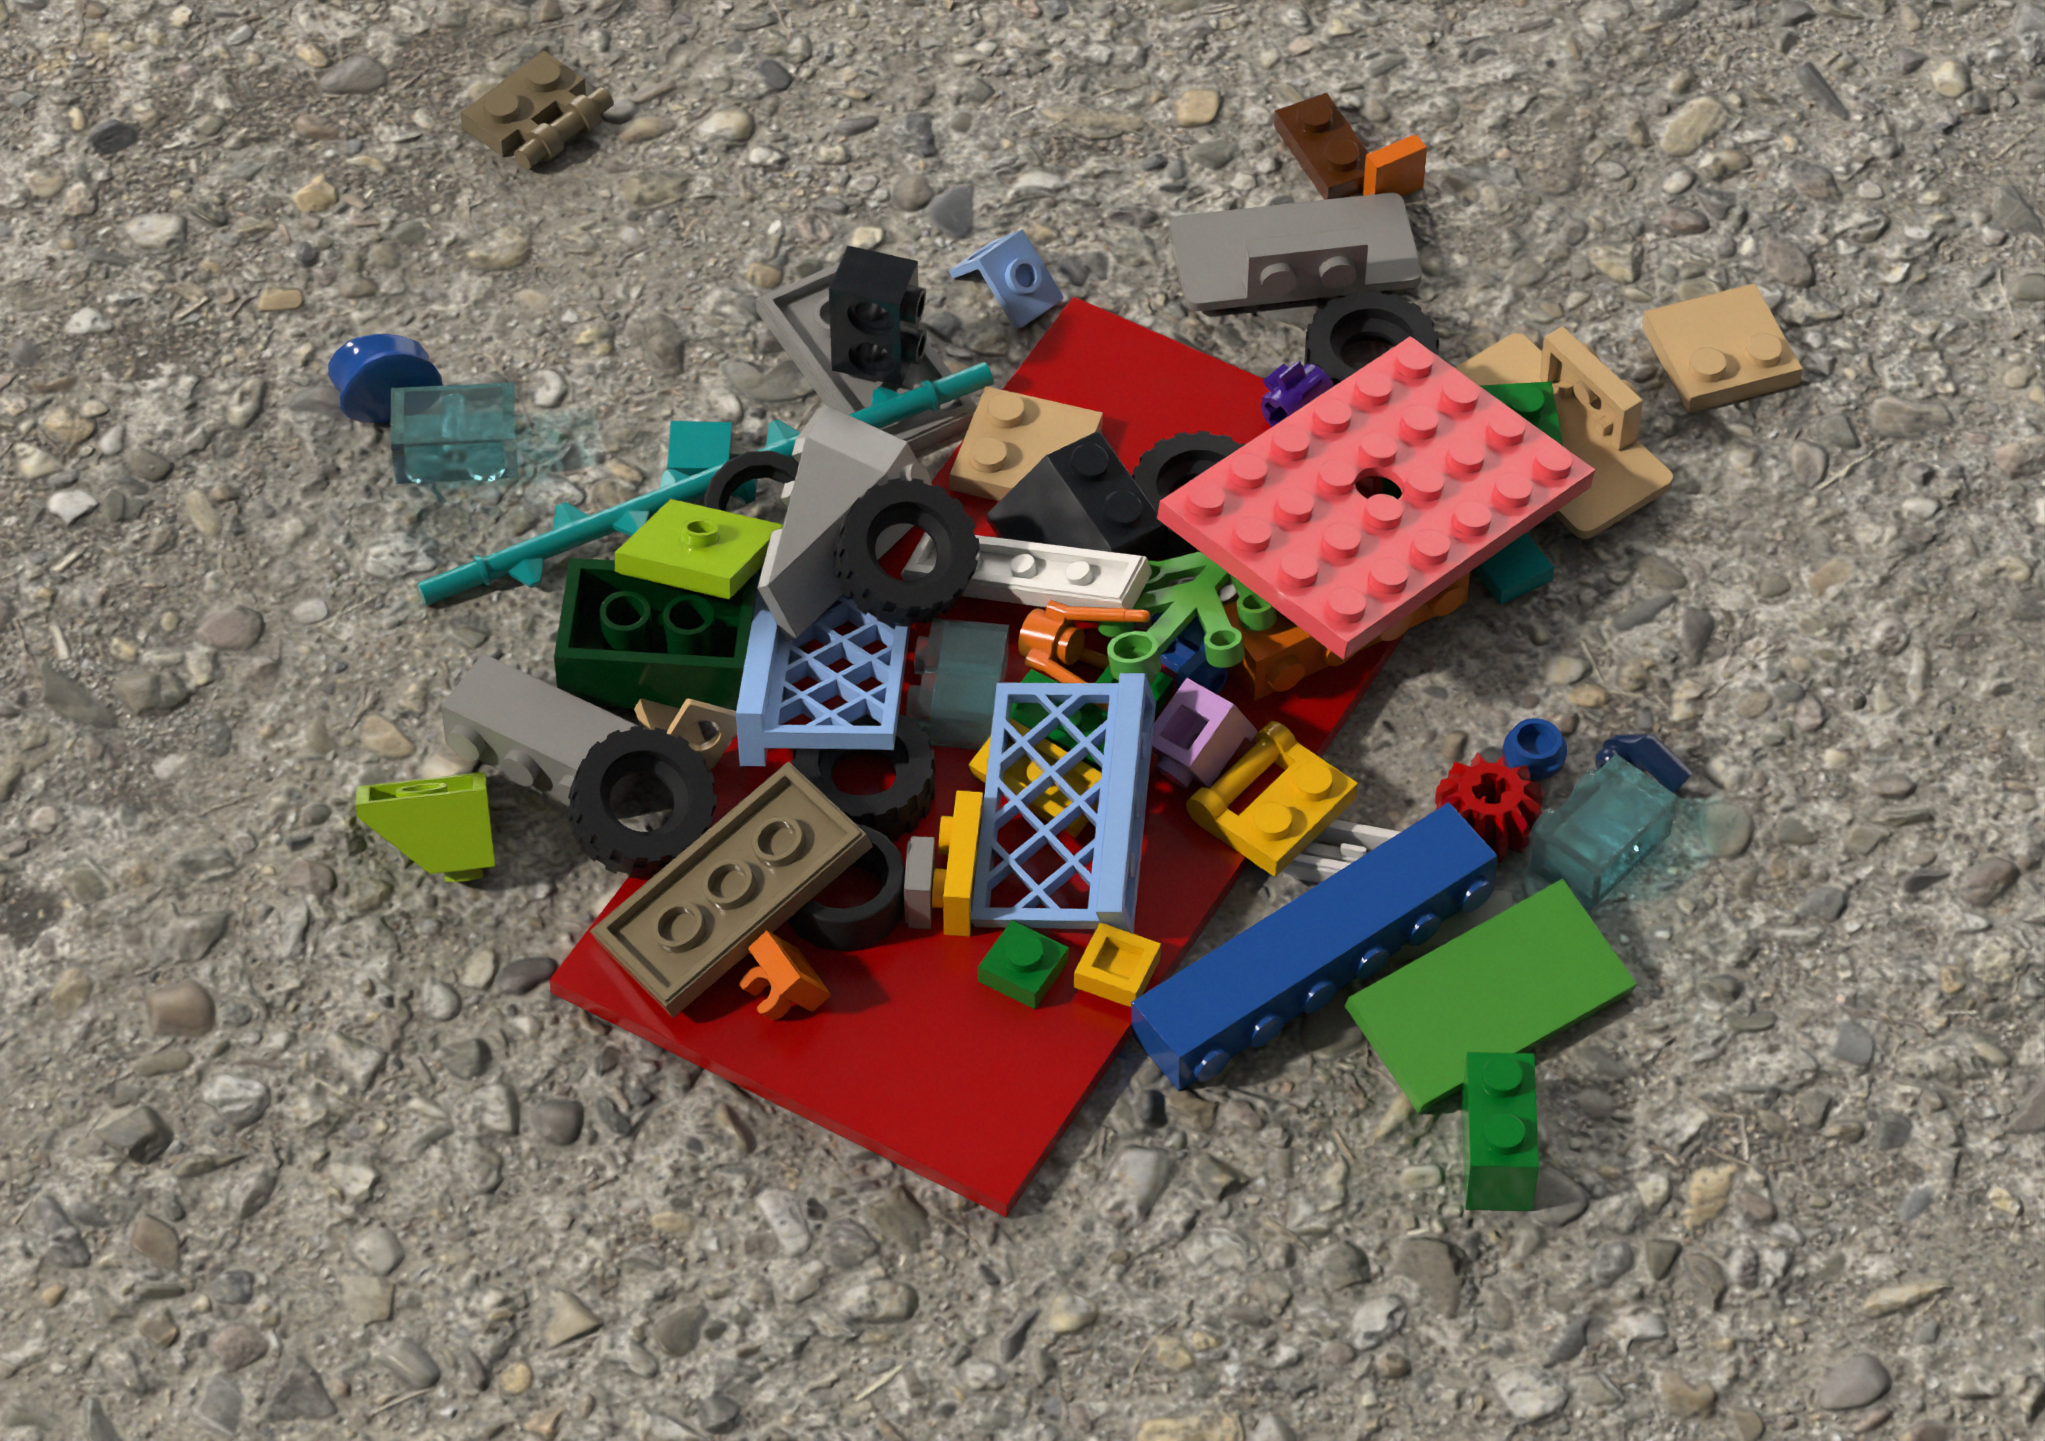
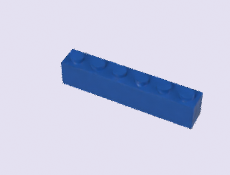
[1131,802,1497,1091]

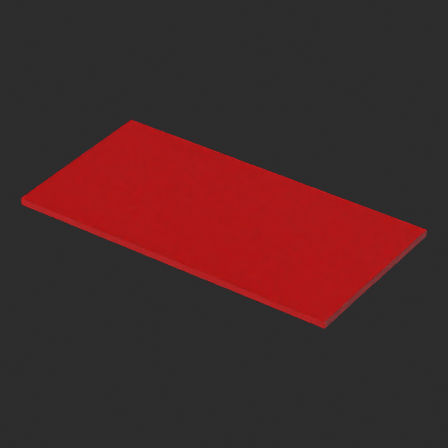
[549,296,1409,1218]

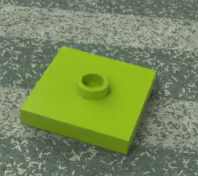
[615,499,783,599]

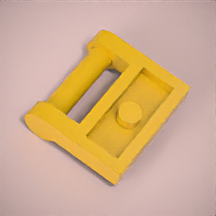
[1186,721,1358,878]

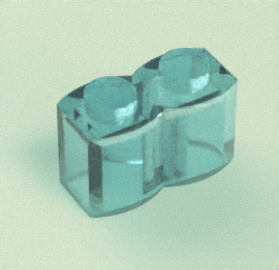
[906,618,1009,750]

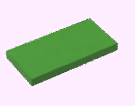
[1345,878,1637,1114]

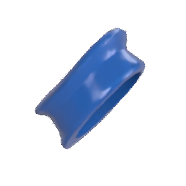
[328,334,444,423]

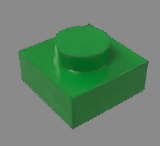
[978,920,1069,1009]

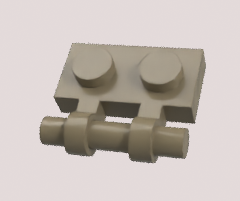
[460,50,614,170]

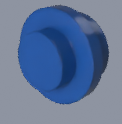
[1502,718,1567,780]

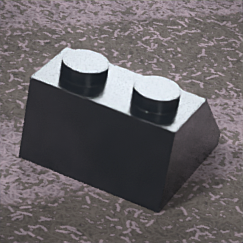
[986,430,1165,562]

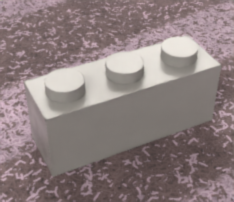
[441,653,644,813]

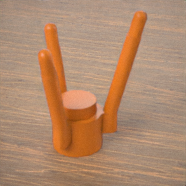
[1018,600,1150,712]

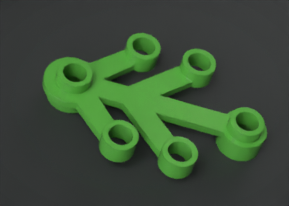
[1097,552,1277,685]

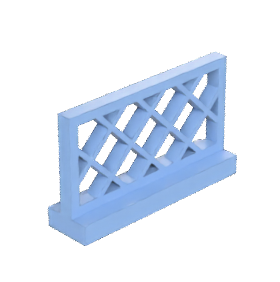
[736,566,911,766]
[971,673,1156,934]

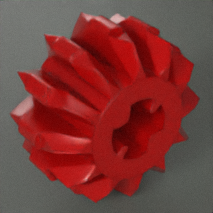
[1435,752,1543,864]

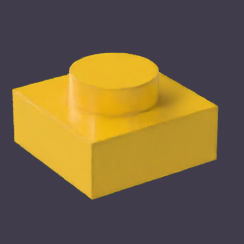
[1074,922,1161,1007]

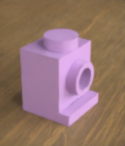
[1151,678,1258,789]

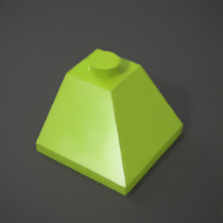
[355,772,495,882]

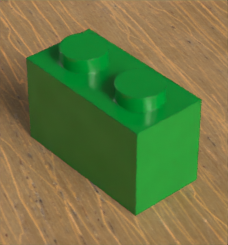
[1461,1052,1539,1211]

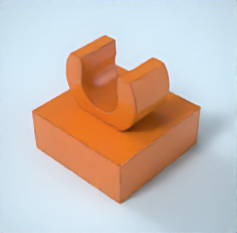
[739,931,831,1021]

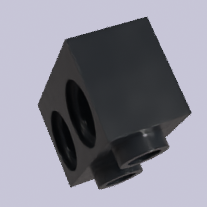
[829,245,927,386]

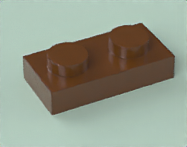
[1274,93,1369,200]

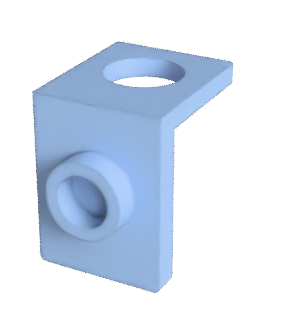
[949,229,1064,329]

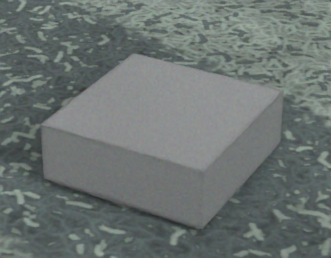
[904,836,935,929]

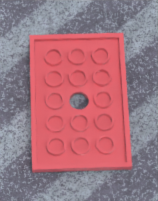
[1157,336,1595,660]

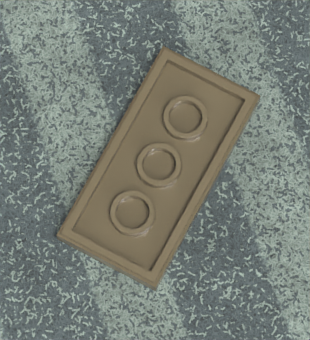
[590,761,873,1018]

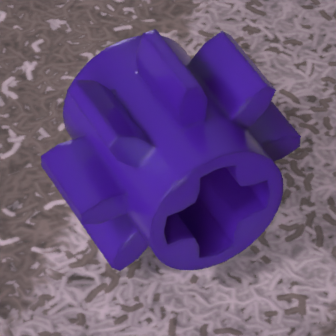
[1261,361,1334,427]

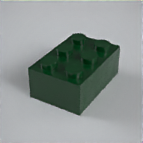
[554,558,759,711]

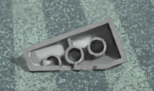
[758,406,932,641]

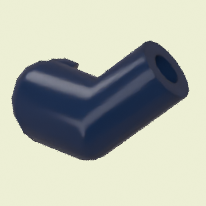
[1595,733,1694,795]

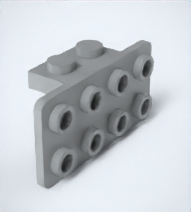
[1170,193,1422,311]

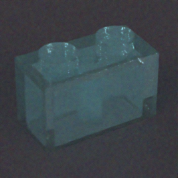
[391,382,519,484]
[1529,754,1677,911]

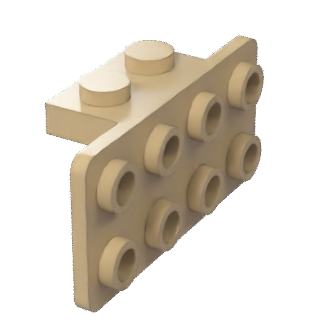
[1455,326,1673,539]

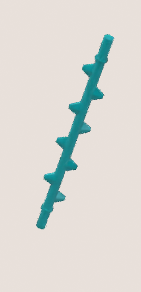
[417,362,994,606]

